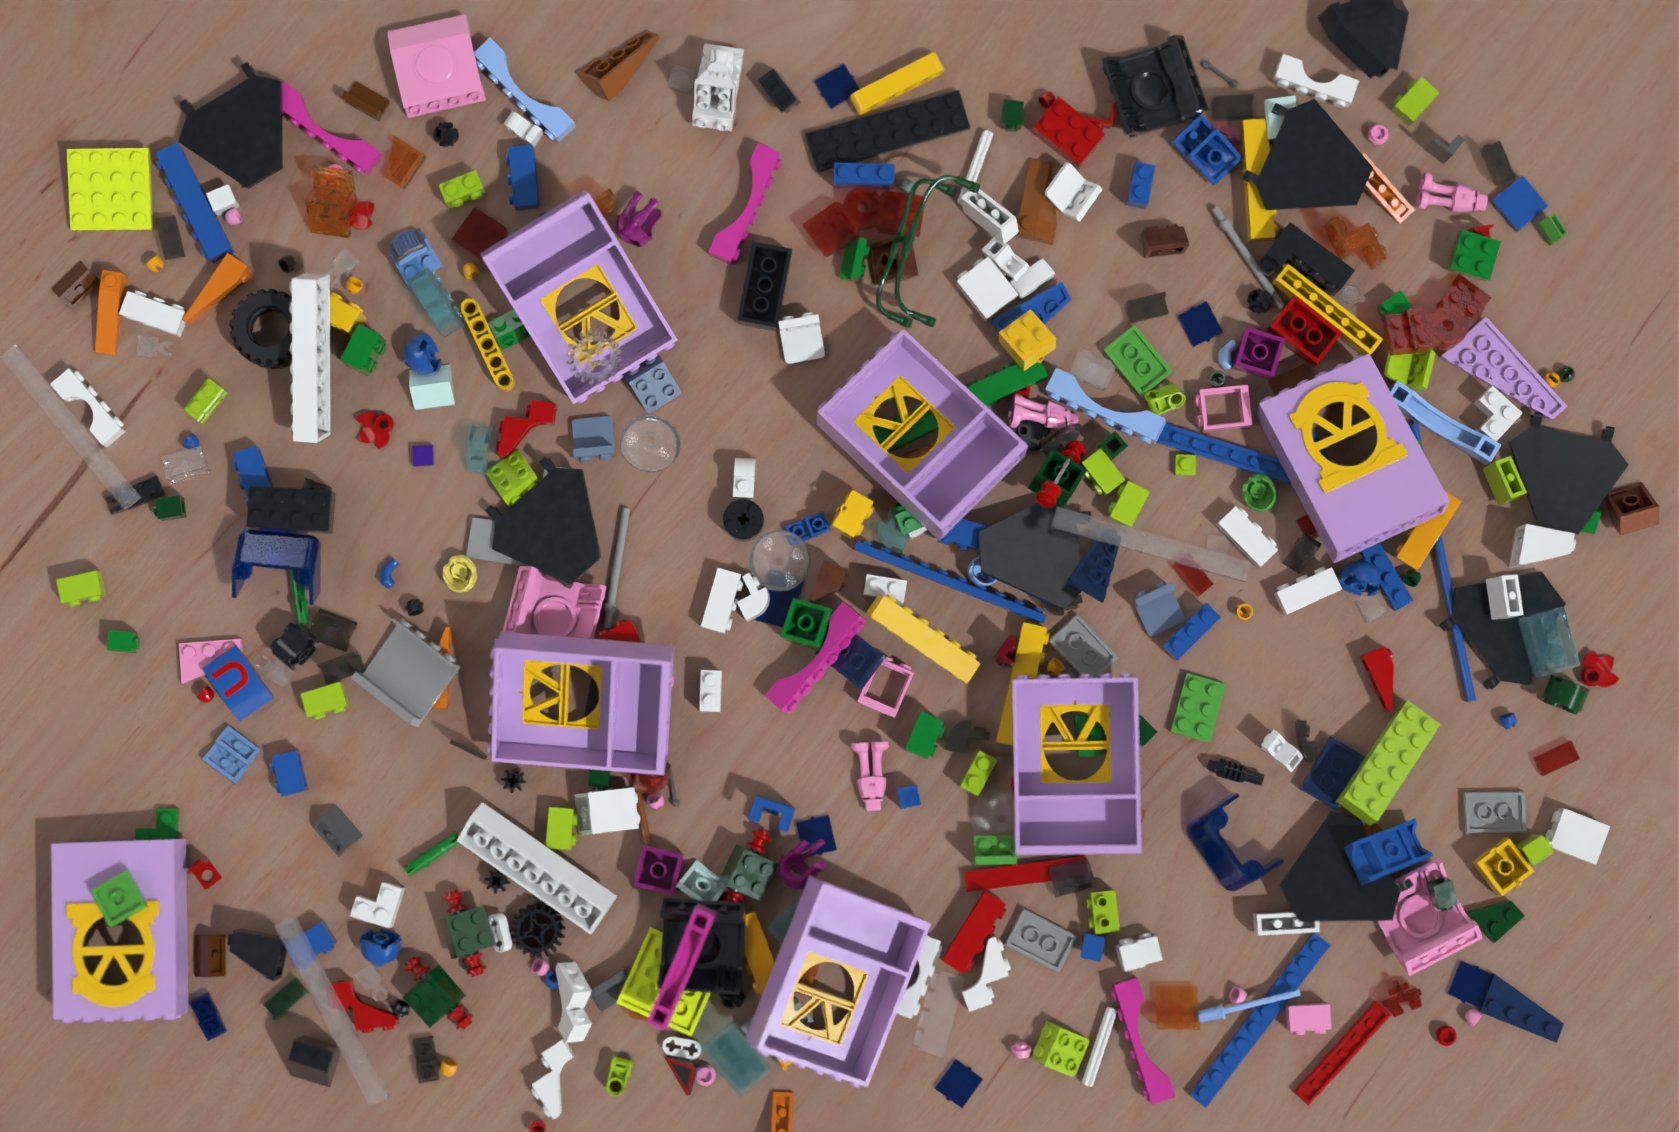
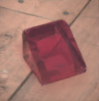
[1219,126,1241,145]

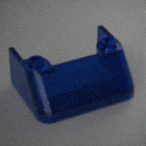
[232,529,321,605]
[1186,793,1284,891]

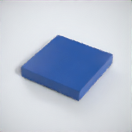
[1491,175,1548,232]

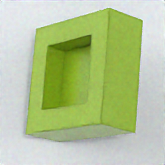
[1175,454,1196,476]

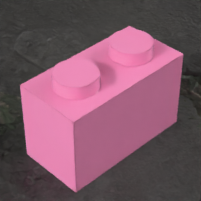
[1285,1003,1331,1035]

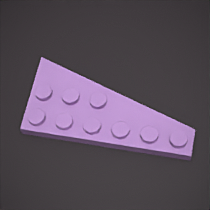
[1440,317,1567,420]

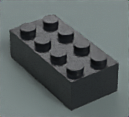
[737,241,792,331]
[246,486,336,534]

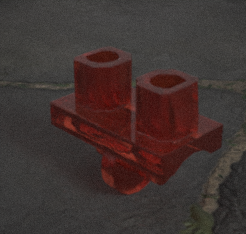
[1382,980,1422,1017]

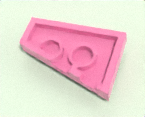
[179,639,243,684]

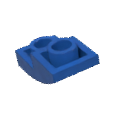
[784,512,830,546]

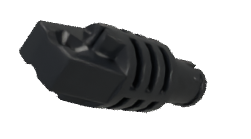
[1207,759,1264,786]

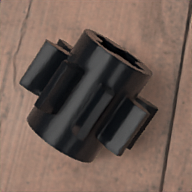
[433,122,459,147]
[1247,288,1273,314]
[501,768,527,793]
[484,870,511,894]
[719,987,746,1009]

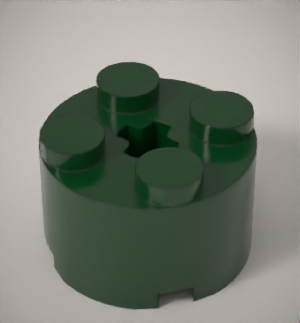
[1542,675,1590,715]

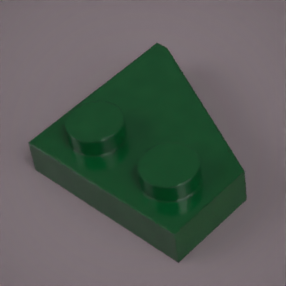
[1467,900,1525,943]

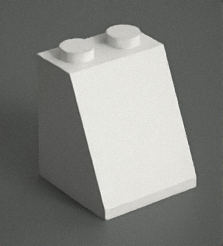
[1509,524,1576,568]
[574,788,640,835]

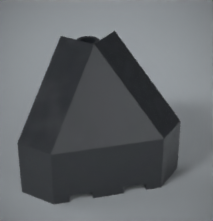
[1317,0,1409,79]

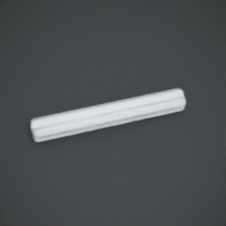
[957,130,993,205]
[1082,1007,1117,1087]

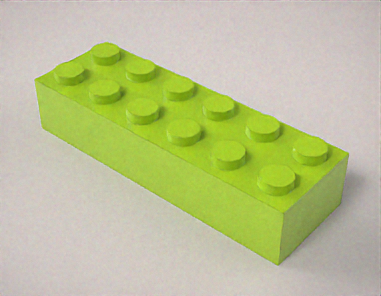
[1336,700,1441,826]

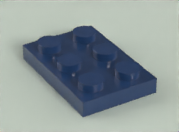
[815,634,886,689]
[1300,736,1365,810]

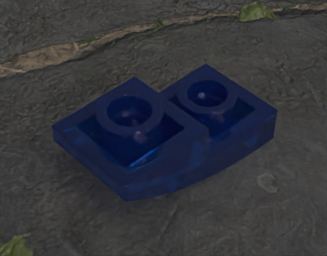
[189,992,227,1041]

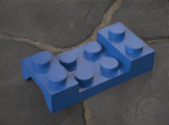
[1344,819,1433,885]

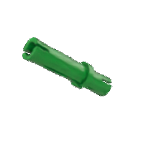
[288,563,310,625]
[403,831,459,877]

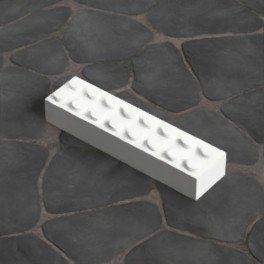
[289,273,331,443]
[457,802,617,934]

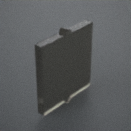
[450,739,487,760]

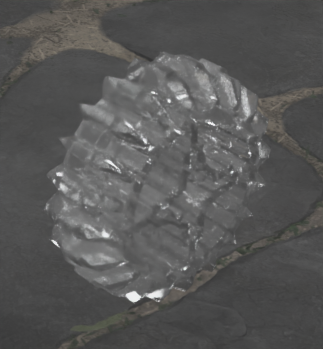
[566,329,622,385]

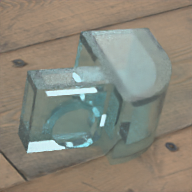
[466,424,493,474]
[877,510,909,555]

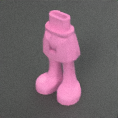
[1416,172,1488,212]
[1009,393,1079,429]
[851,741,889,811]

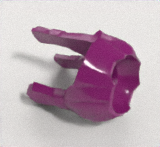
[616,191,663,248]
[778,839,827,890]

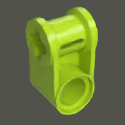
[1144,383,1186,415]
[606,1054,634,1096]

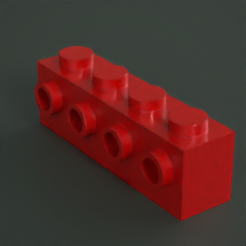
[941,890,1007,974]

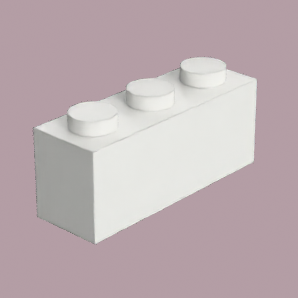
[960,189,1019,244]
[119,290,186,337]
[1216,506,1278,568]
[1274,566,1342,615]
[701,568,744,634]
[1253,911,1320,935]

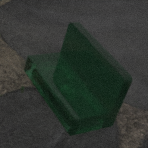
[264,977,309,1021]

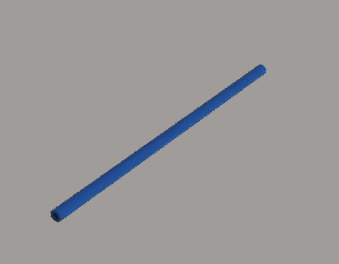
[1409,423,1476,702]

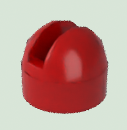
[1038,91,1056,109]
[196,685,214,703]
[529,1119,546,1132]

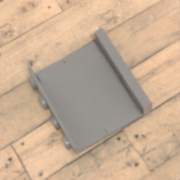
[351,618,461,727]

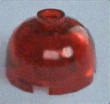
[630,762,671,795]

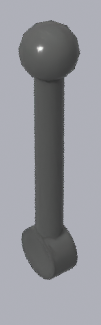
[1202,60,1239,87]
[667,765,680,807]

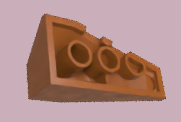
[577,30,659,101]
[1015,158,1057,245]

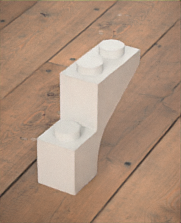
[962,936,1011,1012]
[556,962,592,1043]
[531,1039,575,1120]

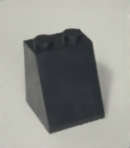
[227,929,290,981]
[288,1035,343,1087]

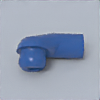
[380,557,400,589]

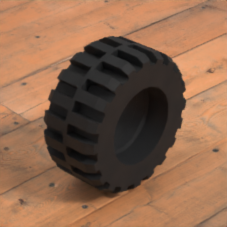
[229,288,292,369]

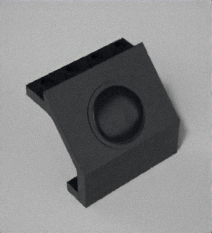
[1101,35,1209,138]
[657,898,746,994]

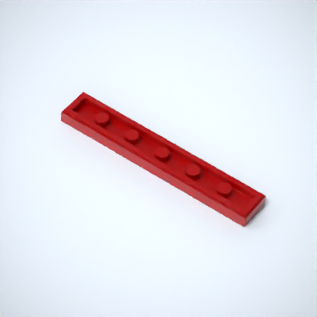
[964,856,1088,892]
[1293,1001,1391,1106]

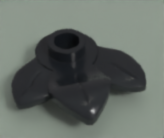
[1012,410,1051,450]

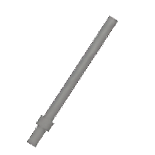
[1212,206,1285,310]
[603,508,630,629]

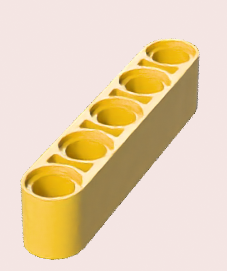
[849,52,945,115]
[461,298,515,392]

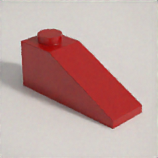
[1359,646,1394,712]

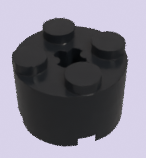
[723,499,764,542]
[270,622,319,670]

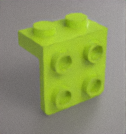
[1384,339,1436,391]
[486,450,540,508]
[1031,1021,1089,1077]

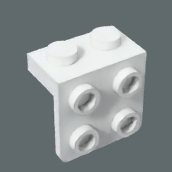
[1045,162,1103,222]
[778,312,825,364]

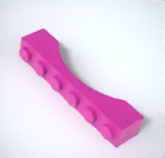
[282,82,383,175]
[709,143,782,265]
[765,602,867,714]
[646,904,717,1031]
[1110,976,1176,1104]

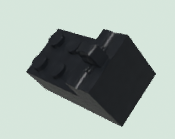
[1259,222,1355,297]

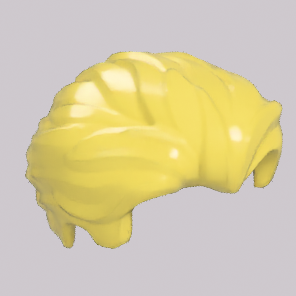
[443,555,477,593]

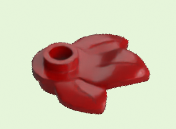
[337,194,375,230]
[356,411,394,449]
[1580,650,1619,688]

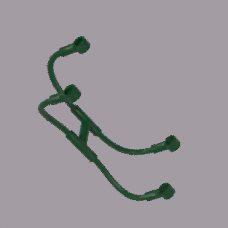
[876,175,981,328]

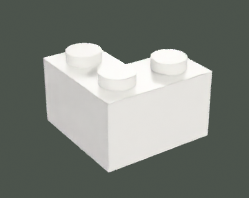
[1473,386,1522,441]
[863,574,907,607]
[350,882,405,928]
[1115,932,1163,971]

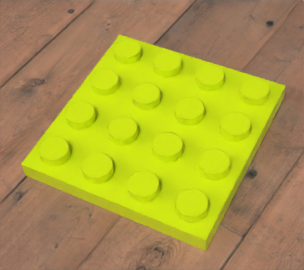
[67,148,153,230]
[616,927,711,1037]

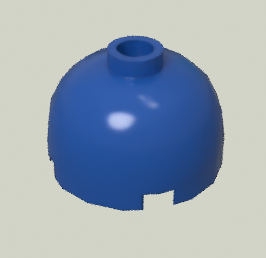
[403,333,441,374]
[1338,559,1380,596]
[360,929,401,966]

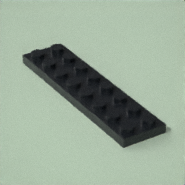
[805,90,970,173]

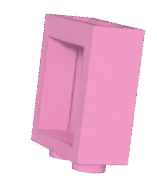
[1194,385,1253,432]
[857,657,914,718]

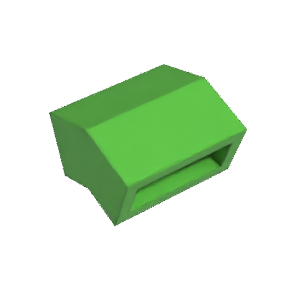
[1537,213,1568,246]

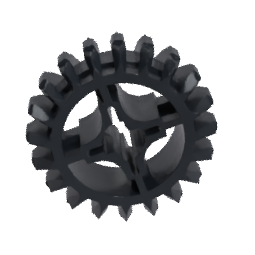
[510,902,566,958]

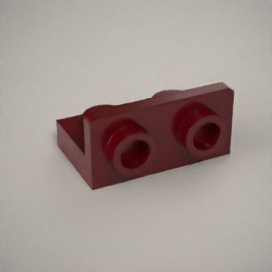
[994,634,1018,668]

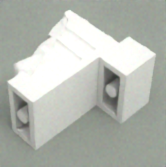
[692,43,744,131]

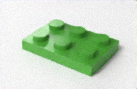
[1103,325,1173,397]
[1170,673,1226,743]

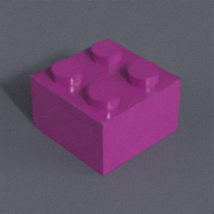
[1232,327,1285,380]
[633,845,684,895]

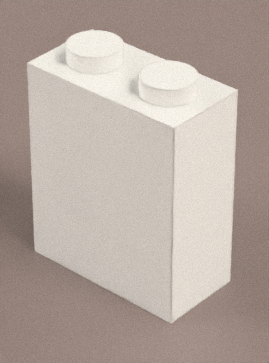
[956,256,1018,322]
[1545,808,1610,865]

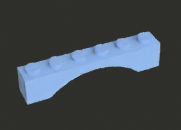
[474,38,576,143]
[1045,368,1166,445]
[1389,381,1501,465]

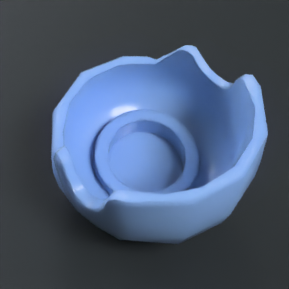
[968,556,996,587]

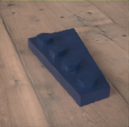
[1067,527,1122,603]
[1479,973,1564,1043]

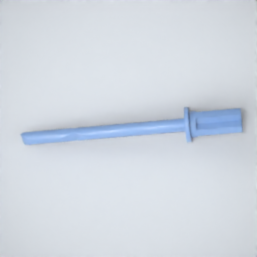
[1197,990,1301,1023]

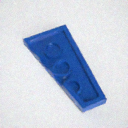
[991,282,1072,335]

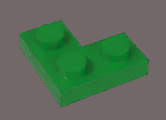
[135,808,179,840]

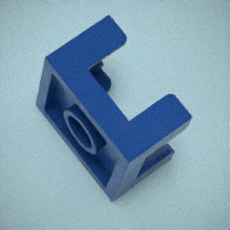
[748,796,796,832]

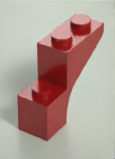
[495,400,558,459]
[329,980,400,1033]

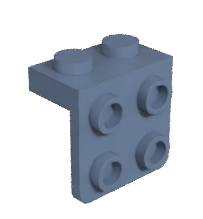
[624,354,681,413]
[572,416,616,462]
[1132,581,1185,637]

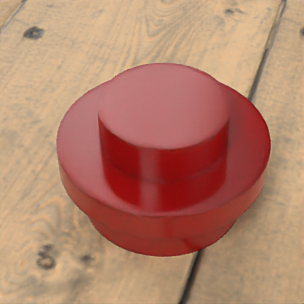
[1436,1025,1457,1046]

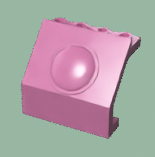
[388,14,486,118]
[502,566,606,639]
[1377,858,1482,976]

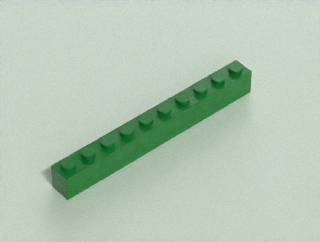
[874,359,1048,453]

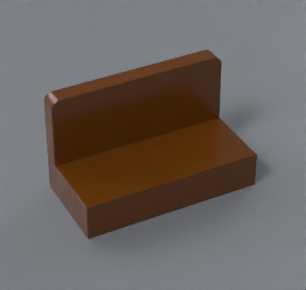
[341,82,390,122]
[52,261,101,310]
[1268,363,1315,396]
[194,935,226,977]

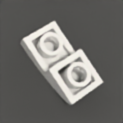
[1010,259,1055,299]

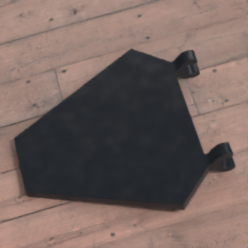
[178,62,283,189]
[1242,99,1373,211]
[1508,412,1629,535]
[485,457,601,584]
[978,503,1092,611]
[1439,571,1566,690]
[1279,811,1414,922]

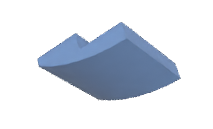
[202,726,261,785]

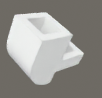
[982,237,1030,281]
[733,458,756,499]
[737,573,770,622]
[1261,730,1304,773]

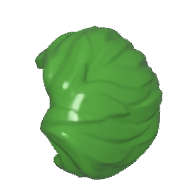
[1241,474,1276,512]

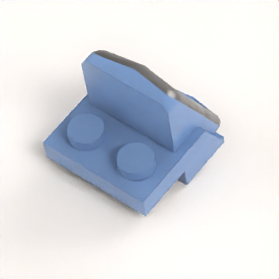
[388,229,443,286]

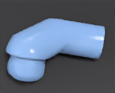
[1218,339,1238,370]

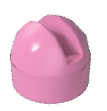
[225,208,243,225]
[646,791,664,809]
[531,958,550,976]
[1229,987,1247,1004]
[1465,1009,1483,1027]

